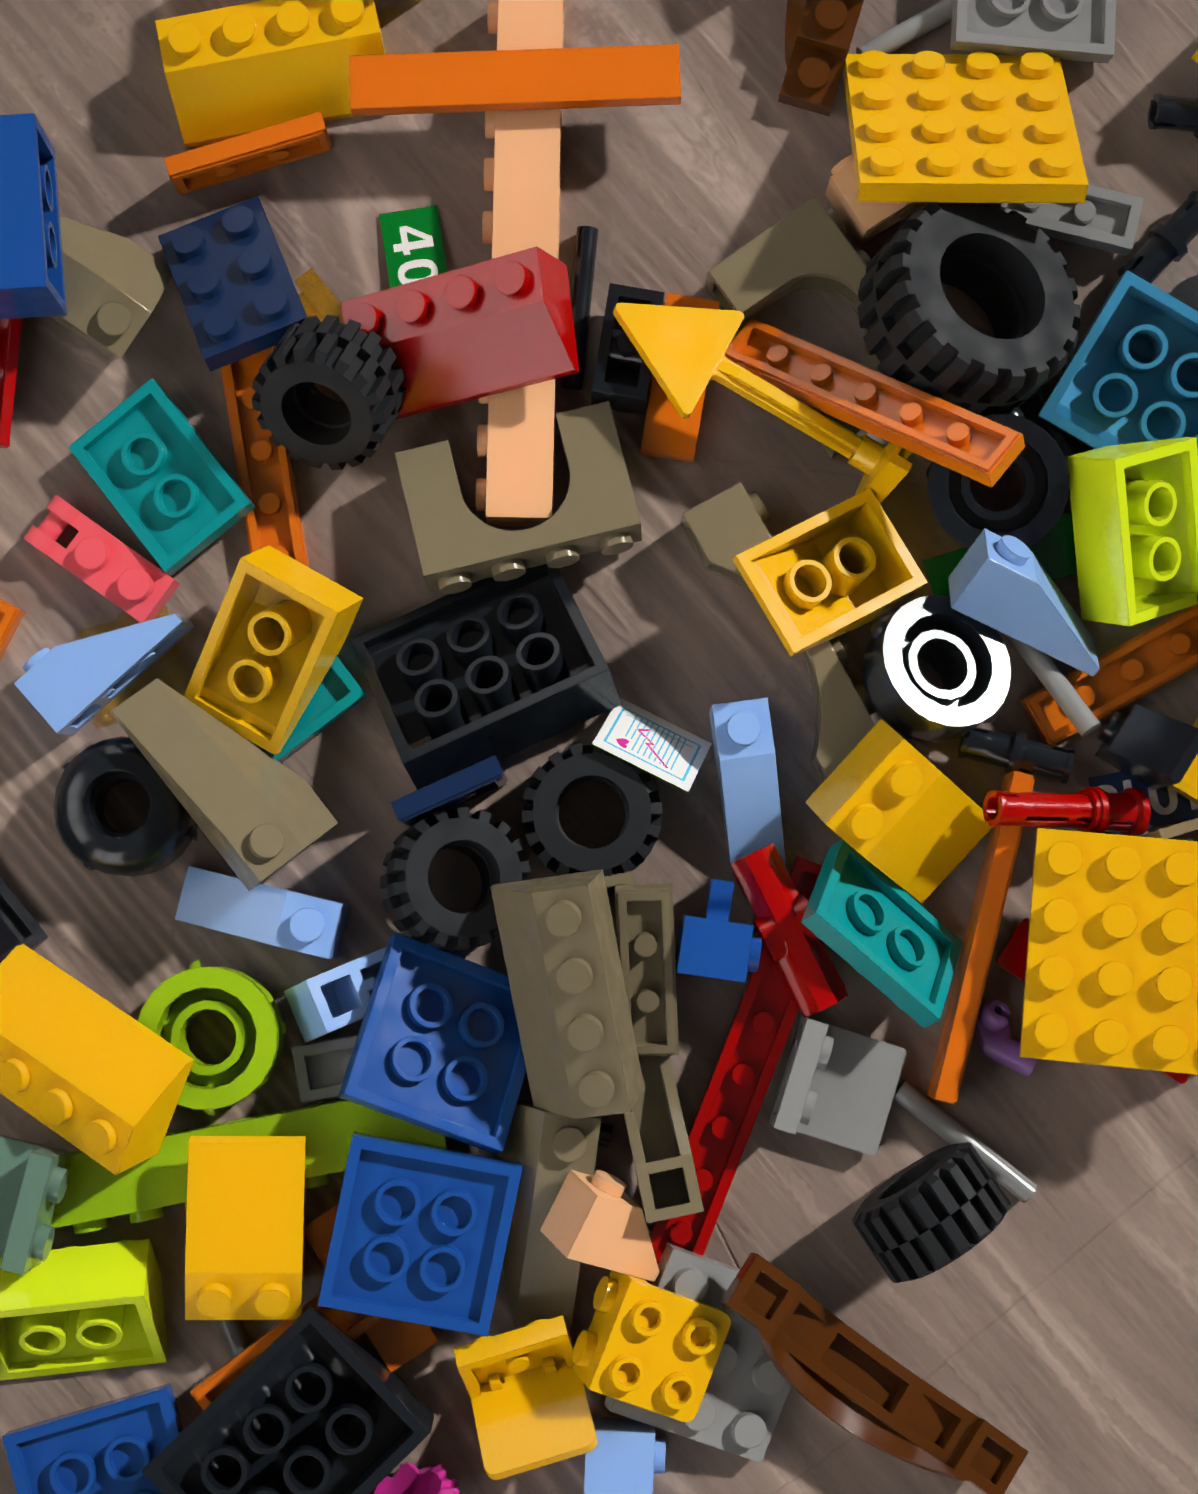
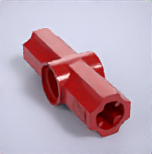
[729,843,849,1017]

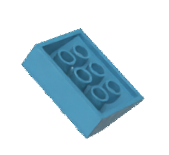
[1037,270,1198,449]

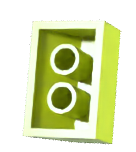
[1067,437,1198,626]
[0,1239,168,1381]

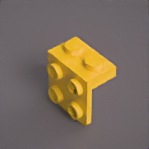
[572,1270,731,1422]
[453,1315,598,1480]

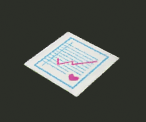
[592,698,712,792]

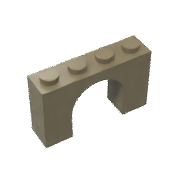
[705,196,880,458]
[394,401,642,594]

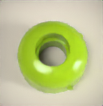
[138,959,286,1116]

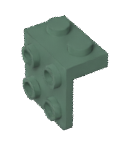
[0,1134,70,1275]

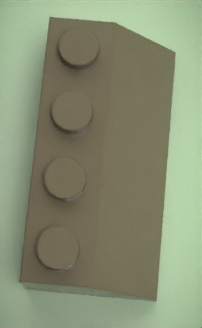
[490,869,645,1119]

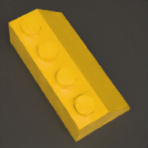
[155,0,385,148]
[0,944,194,1175]

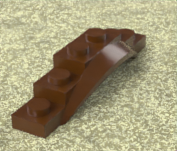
[778,0,864,117]
[720,1252,1028,1494]

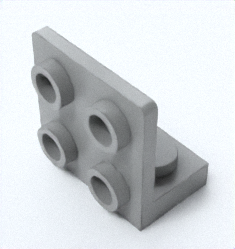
[768,1015,907,1156]

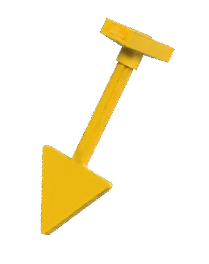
[613,303,913,503]

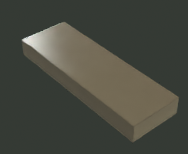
[615,884,679,1057]

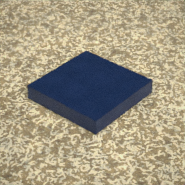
[390,755,508,826]

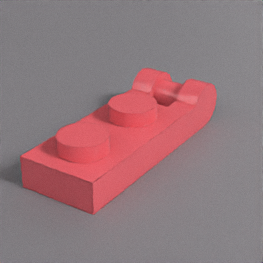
[23,494,180,623]

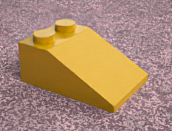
[732,488,928,657]
[184,545,364,756]
[805,719,992,903]
[185,1136,306,1320]

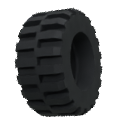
[857,202,1080,416]

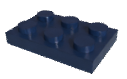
[158,196,307,372]

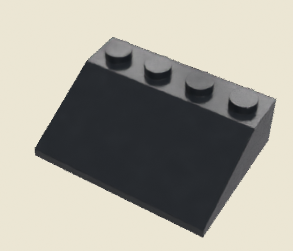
[350,564,622,790]
[141,1304,434,1494]

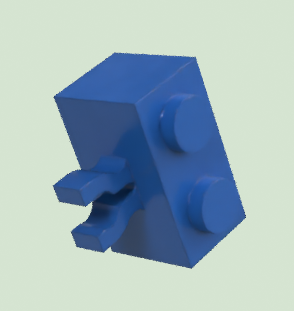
[675,879,762,983]

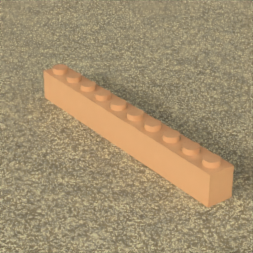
[476,0,564,528]

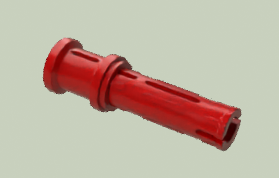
[983,787,1151,836]

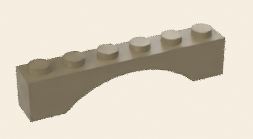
[681,482,876,782]
[605,871,704,1224]

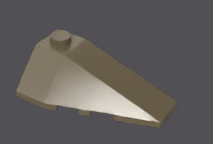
[50,216,172,360]
[110,678,338,891]
[492,1100,602,1333]

